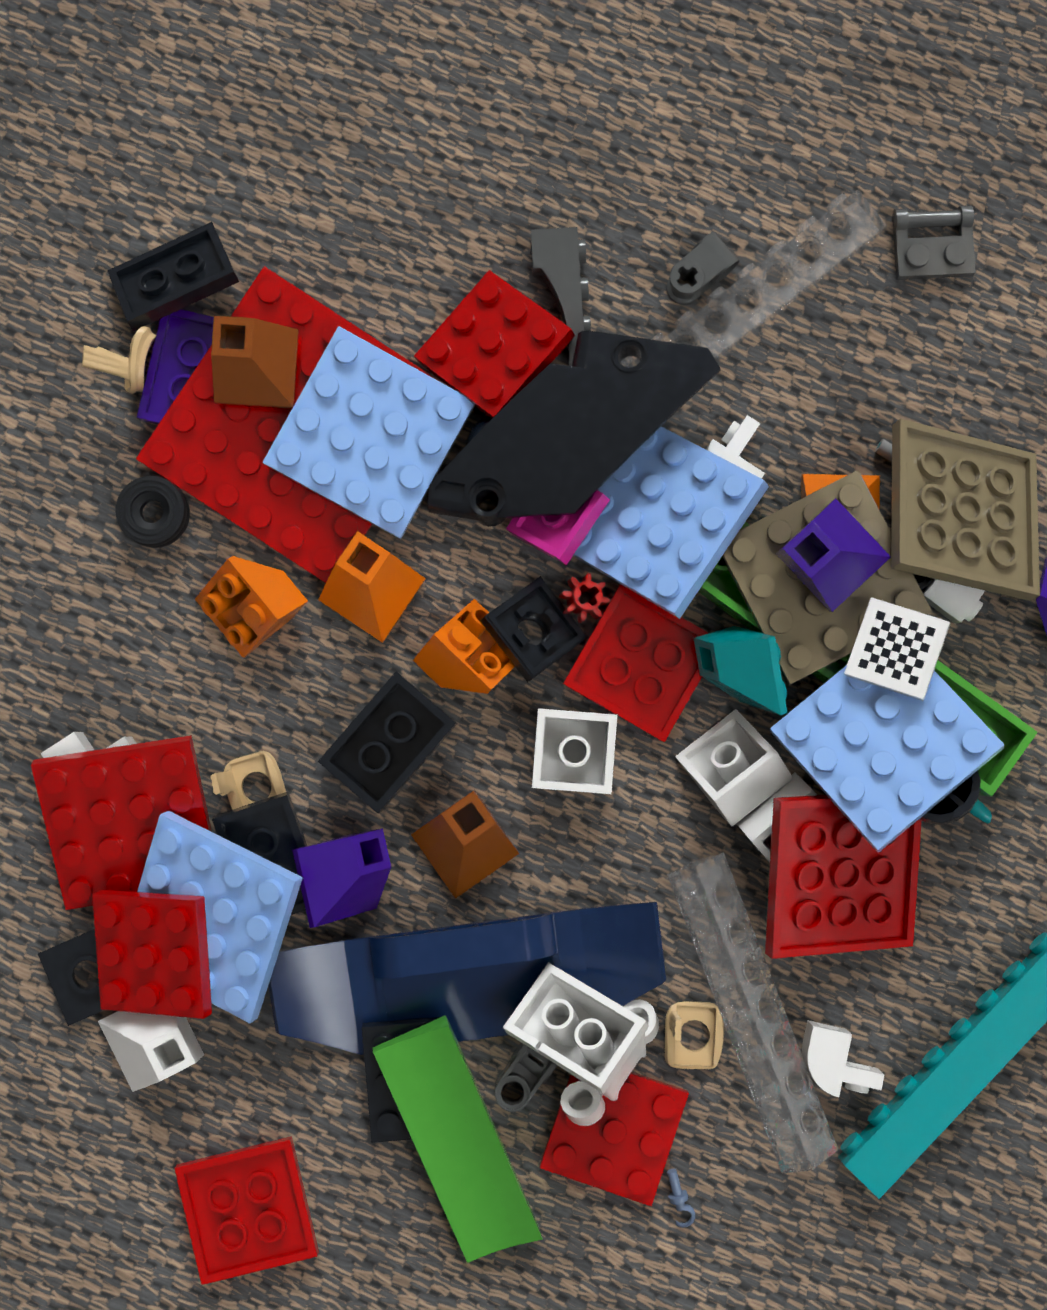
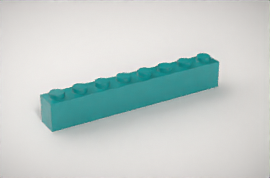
[838,932,1047,1199]

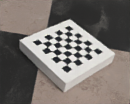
[844,597,950,701]

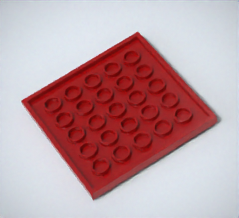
[136,266,444,583]

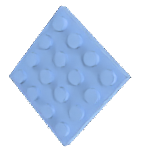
[263,326,474,539]
[573,426,769,619]
[770,665,1005,853]
[137,811,303,1024]

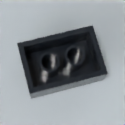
[318,671,458,813]

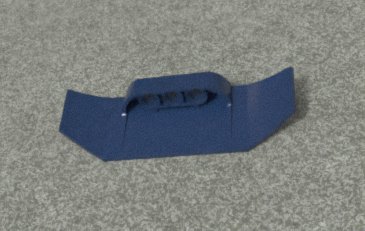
[268,902,666,1055]

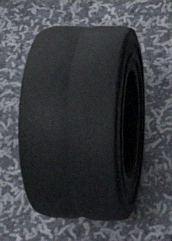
[115,476,190,548]

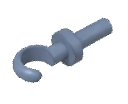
[667,1169,695,1228]

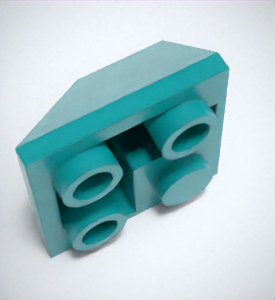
[694,626,787,715]

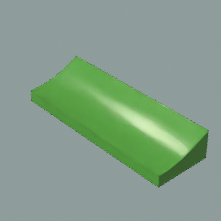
[373,1015,543,1263]

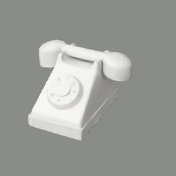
[503,962,659,1126]

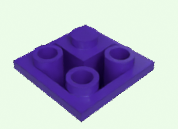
[776,498,891,612]
[292,828,391,928]

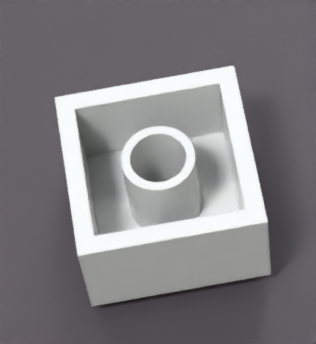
[532,708,617,794]

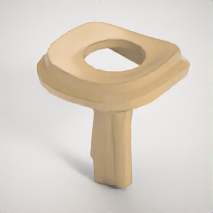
[82,326,157,394]
[211,751,286,810]
[665,1001,724,1069]

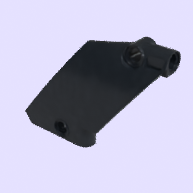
[428,331,721,527]

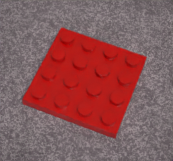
[31,735,212,910]
[765,795,922,959]

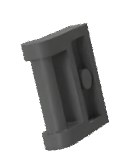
[892,205,976,280]

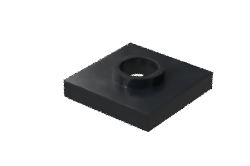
[480,576,588,683]
[38,929,104,1026]

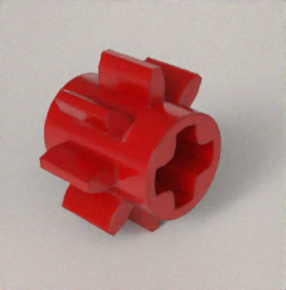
[559,573,610,623]

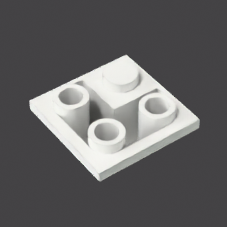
[98,1011,204,1092]

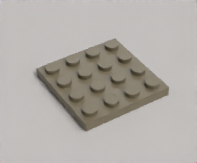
[891,418,1040,601]
[722,470,932,685]

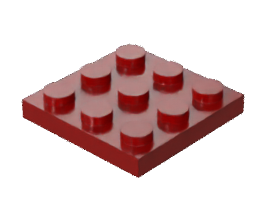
[414,270,575,419]
[563,584,708,742]
[92,890,212,1019]
[539,1072,689,1207]
[174,1136,319,1285]

